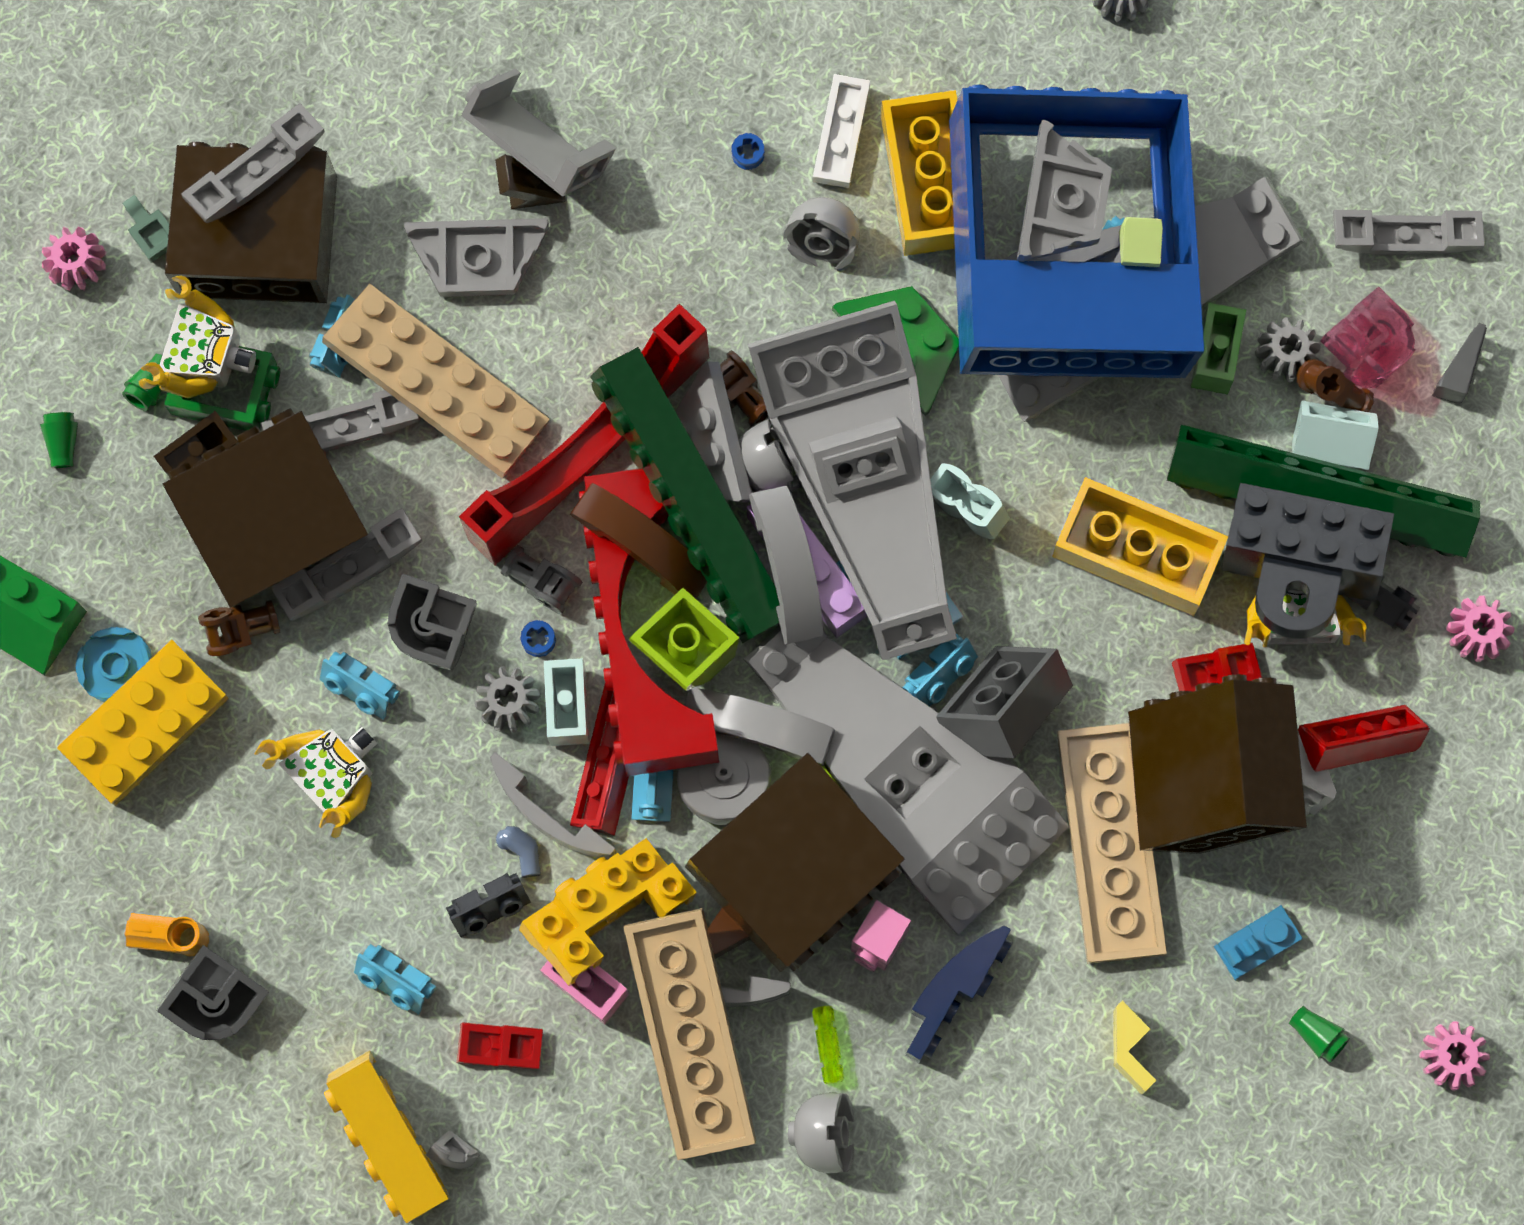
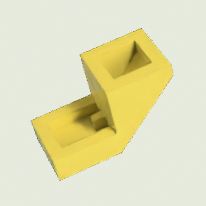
[1113,1000,1157,1095]

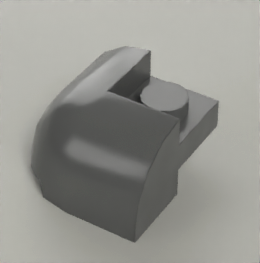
[387,574,477,671]
[156,945,269,1040]

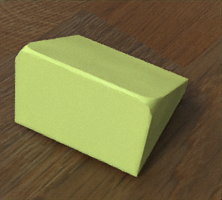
[1119,217,1163,267]

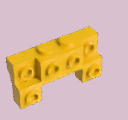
[519,838,697,986]

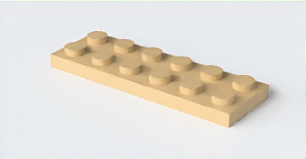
[322,283,550,479]
[1057,723,1167,964]
[624,908,757,1160]

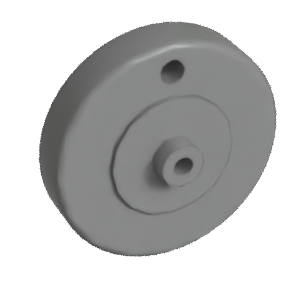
[677,732,771,825]

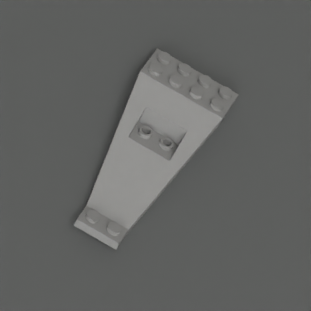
[954,177,1304,422]
[748,301,957,661]
[743,625,1070,935]

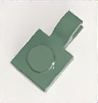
[122,195,169,263]

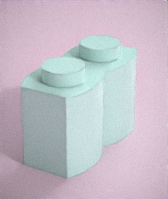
[930,463,1010,539]

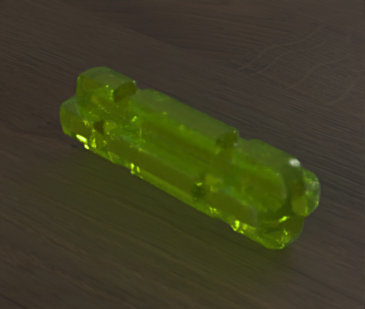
[812,1006,844,1084]

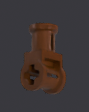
[720,350,768,427]
[1297,359,1374,412]
[198,600,281,656]

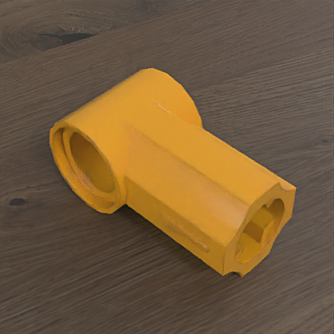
[125,913,209,957]

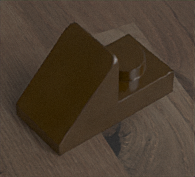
[495,154,565,210]
[153,411,238,473]

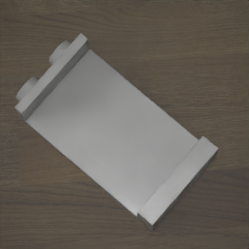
[461,69,616,196]

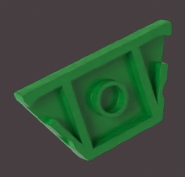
[832,286,959,416]

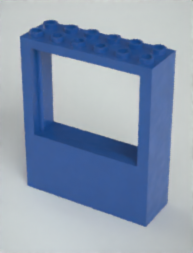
[949,85,1204,378]

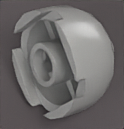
[783,197,860,270]
[739,419,802,492]
[788,1092,854,1173]

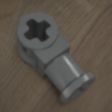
[501,545,583,615]

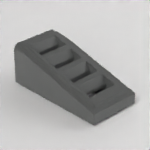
[1432,323,1487,404]

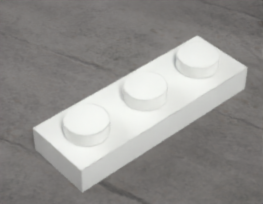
[813,74,870,188]

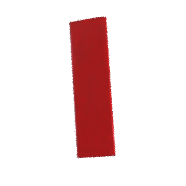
[570,684,629,836]
[1298,705,1430,772]

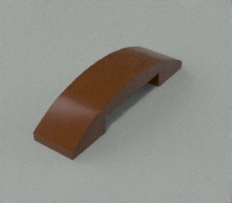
[569,483,707,599]

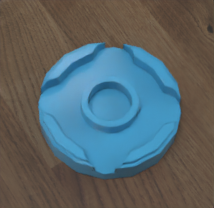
[75,627,152,702]

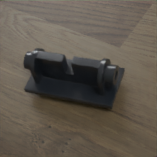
[1345,575,1420,631]
[446,873,531,938]

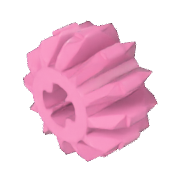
[42,226,106,291]
[1446,595,1514,662]
[1419,1021,1490,1091]

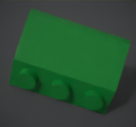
[0,555,87,676]

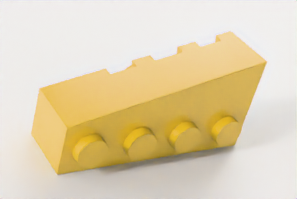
[324,1051,449,1223]

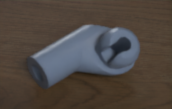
[496,826,541,878]

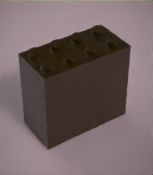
[165,142,337,303]
[162,408,368,608]
[1128,674,1307,854]
[685,753,905,972]

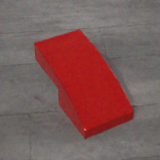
[1172,643,1262,692]
[456,1022,543,1069]

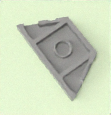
[1017,120,1112,262]
[404,218,549,297]
[675,361,751,502]

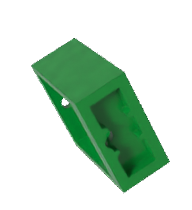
[164,346,281,431]

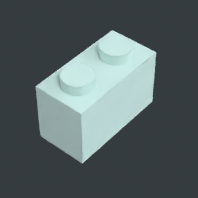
[1292,400,1379,470]
[544,658,589,746]

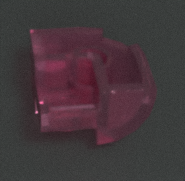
[1320,286,1416,388]

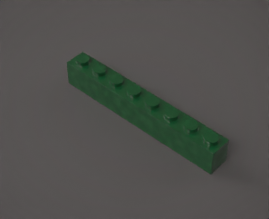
[590,347,780,644]
[1166,424,1480,558]

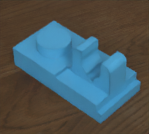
[1214,905,1303,980]

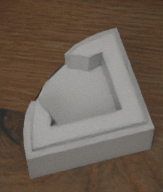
[426,1131,480,1169]

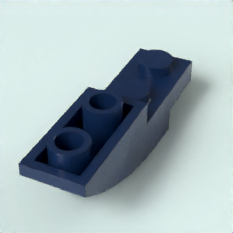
[905,926,1013,1063]

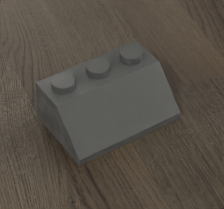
[936,646,1073,758]

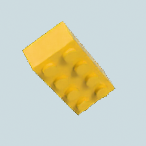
[881,90,957,256]
[1052,477,1228,616]
[57,639,229,806]

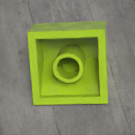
[629,588,740,691]

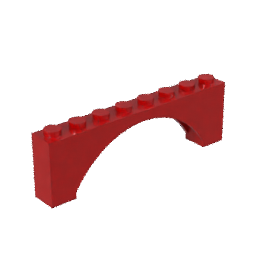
[459,304,710,566]
[579,469,720,776]

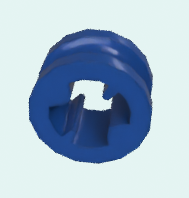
[731,133,765,170]
[520,620,556,657]

